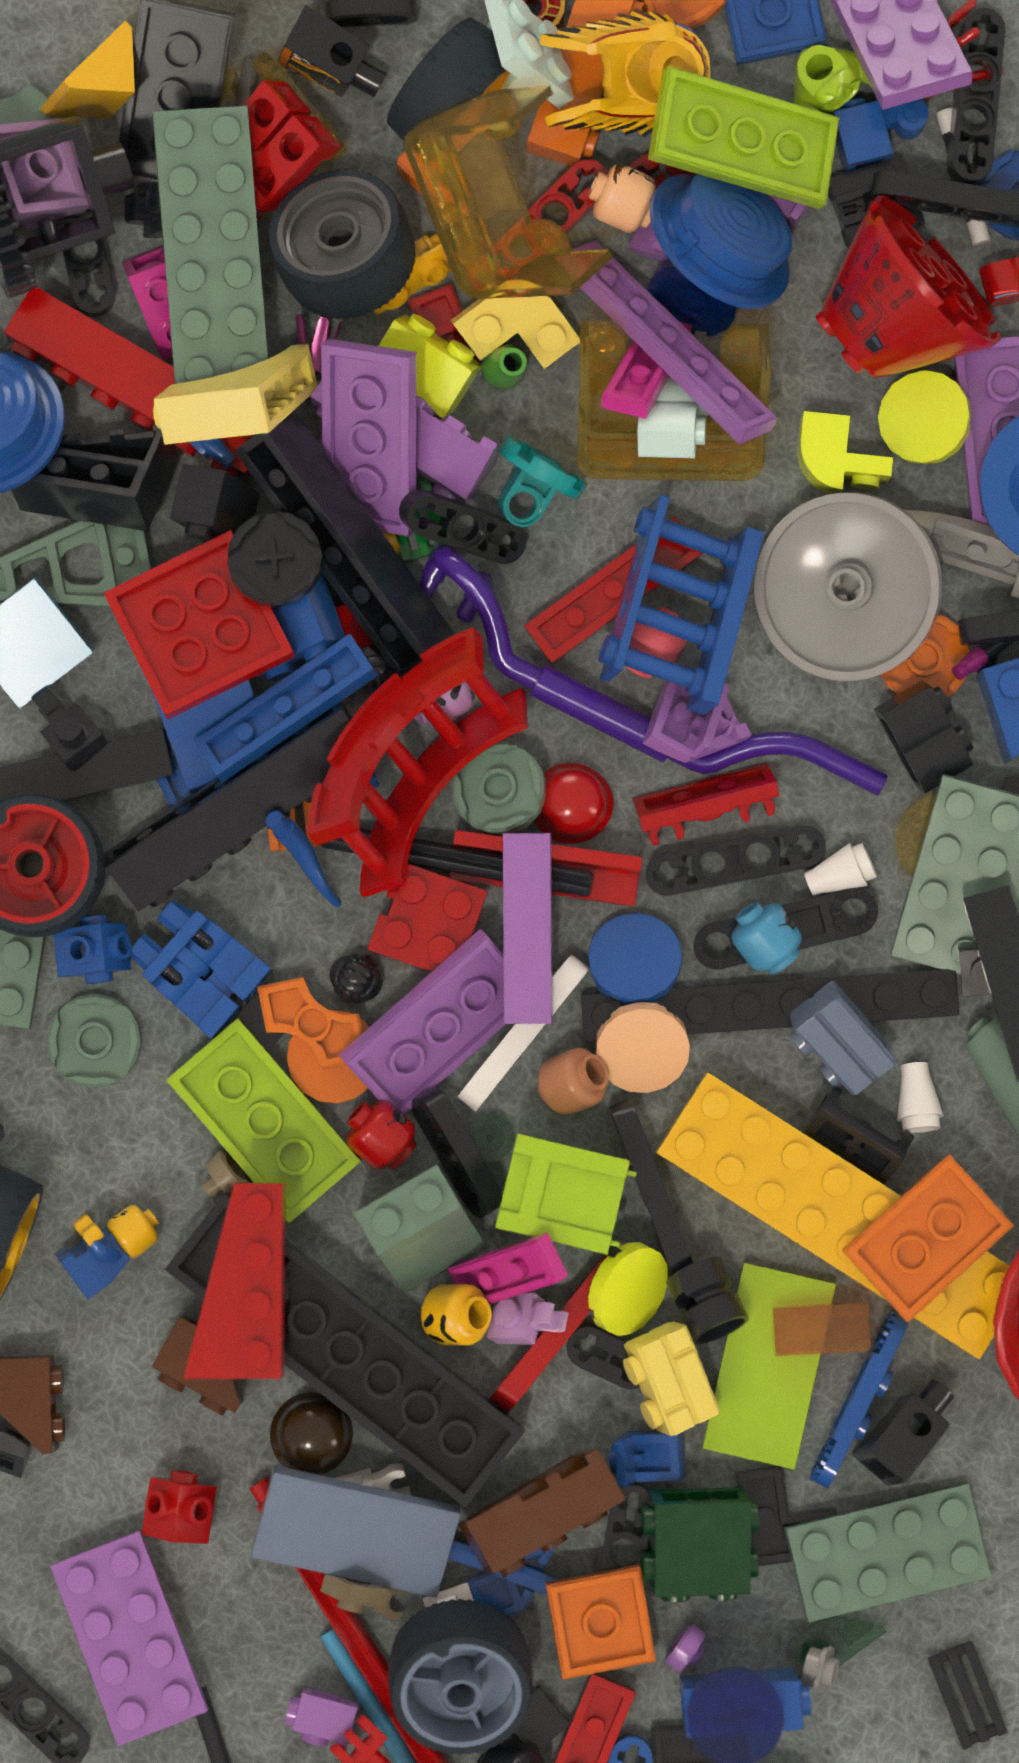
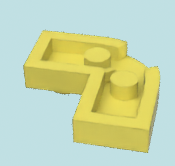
[450,284,581,369]

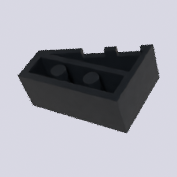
[11,425,180,532]

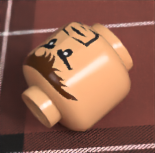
[588,163,656,233]

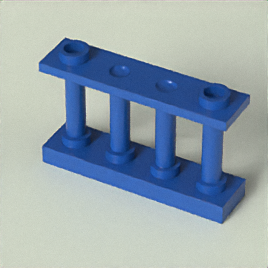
[598,495,764,716]

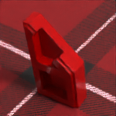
[408,284,482,364]

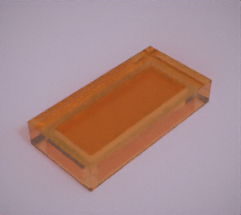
[772,1302,871,1356]

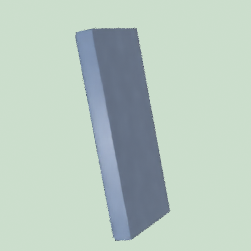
[251,1465,461,1598]

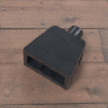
[852,1379,954,1486]

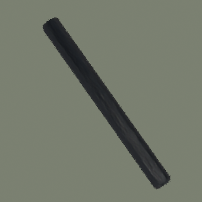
[321,828,594,897]

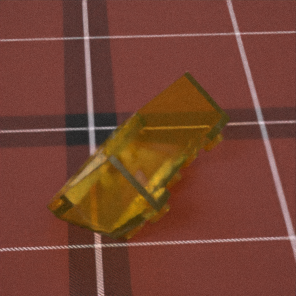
[577,321,771,481]

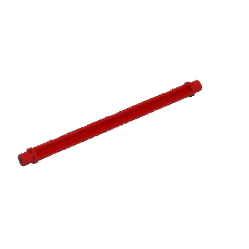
[249,1477,449,1763]

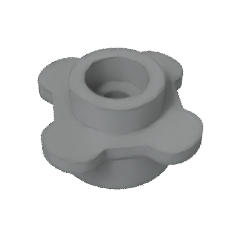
[802,1646,839,1695]

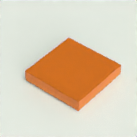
[544,1564,656,1680]

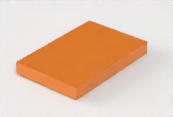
[842,1154,1014,1323]

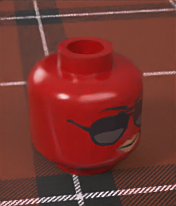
[346,1100,417,1170]

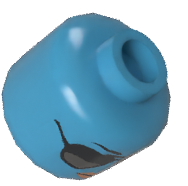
[731,902,802,974]

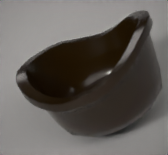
[270,1392,353,1475]

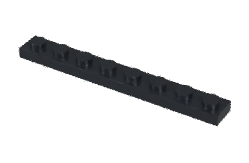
[580,969,959,1042]

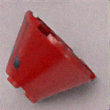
[816,195,1001,378]

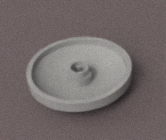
[754,492,942,681]

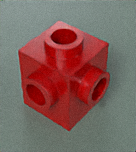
[142,1470,217,1544]

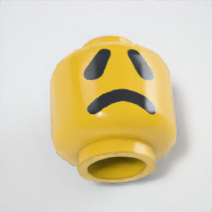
[421,1284,492,1346]

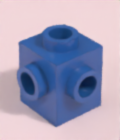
[53,915,132,984]

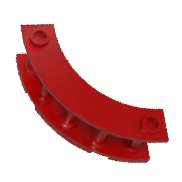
[307,627,528,898]

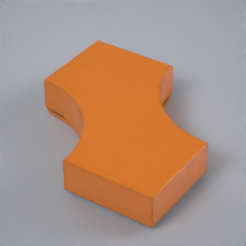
[257,977,363,1070]

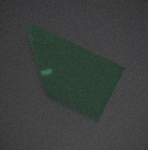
[787,1616,887,1666]

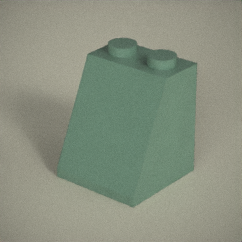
[353,1164,486,1293]

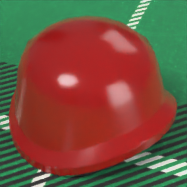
[534,763,613,844]

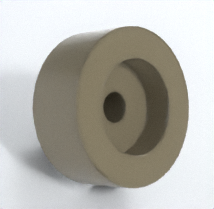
[202,1149,252,1199]

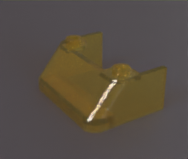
[404,85,613,299]

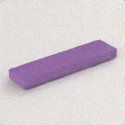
[503,833,553,1024]

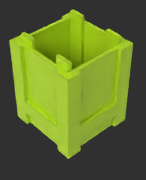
[495,1134,637,1255]

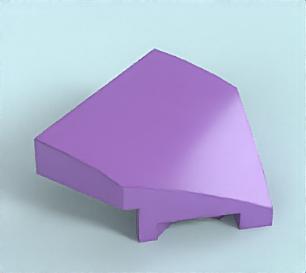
[642,680,752,763]

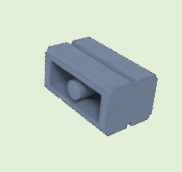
[790,981,897,1096]

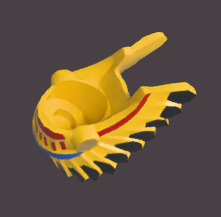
[540,8,712,137]

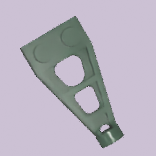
[0,521,152,609]

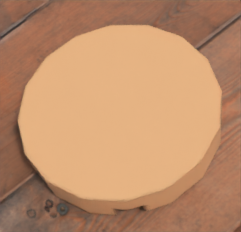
[595,1002,690,1093]

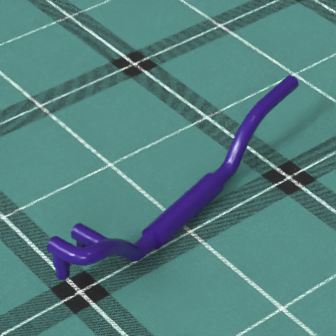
[419,542,888,796]

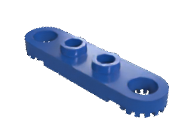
[809,1308,909,1488]

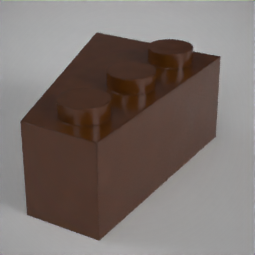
[458,1449,626,1577]

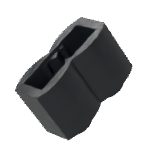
[874,680,974,794]

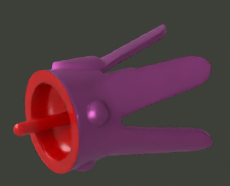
[296,314,344,374]

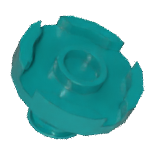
[499,435,588,527]

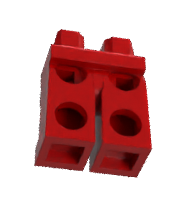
[243,80,342,221]

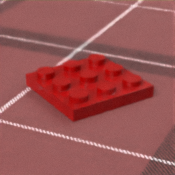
[103,530,295,720]

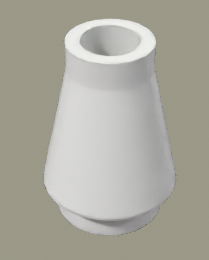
[804,843,877,897]
[897,1062,944,1133]

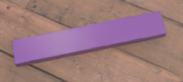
[557,240,777,445]

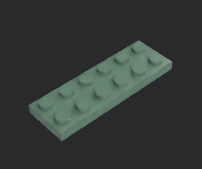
[152,106,268,384]

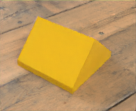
[40,21,135,119]

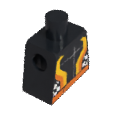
[276,5,387,98]

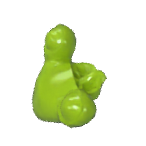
[793,45,872,113]

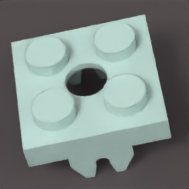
[484,0,574,109]

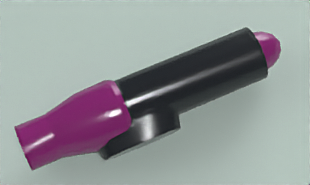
[952,641,1015,680]

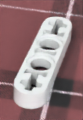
[457,954,590,1112]

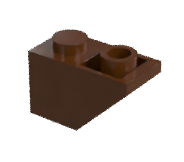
[152,1315,242,1415]
[0,1355,65,1454]

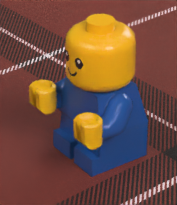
[55,1205,159,1299]

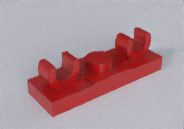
[632,762,780,846]

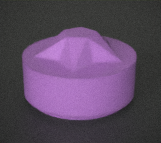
[665,1623,706,1673]

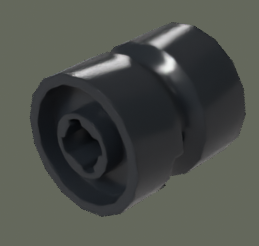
[666,1257,749,1345]

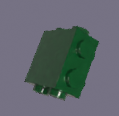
[641,1487,759,1603]

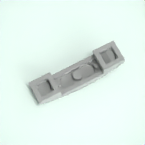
[905,510,1019,598]

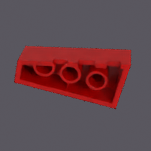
[184,1183,286,1379]

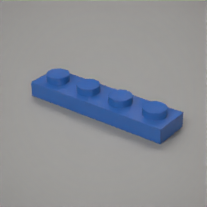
[194,634,378,783]

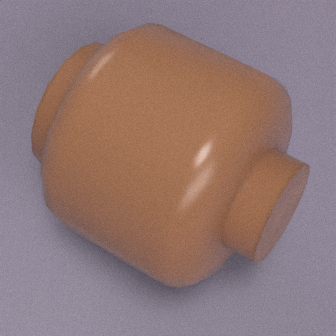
[538,1048,609,1115]

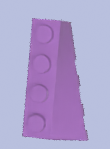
[310,380,498,504]

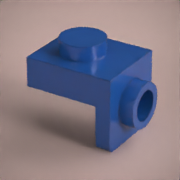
[609,1430,686,1487]

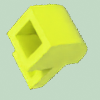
[797,411,893,495]

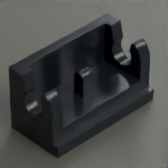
[804,1085,915,1185]

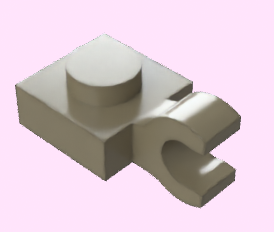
[321,1574,408,1620]

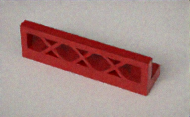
[449,830,643,907]

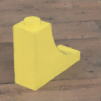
[153,344,318,444]

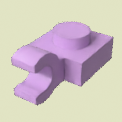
[486,1293,569,1344]

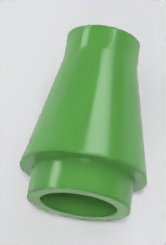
[482,343,527,389]

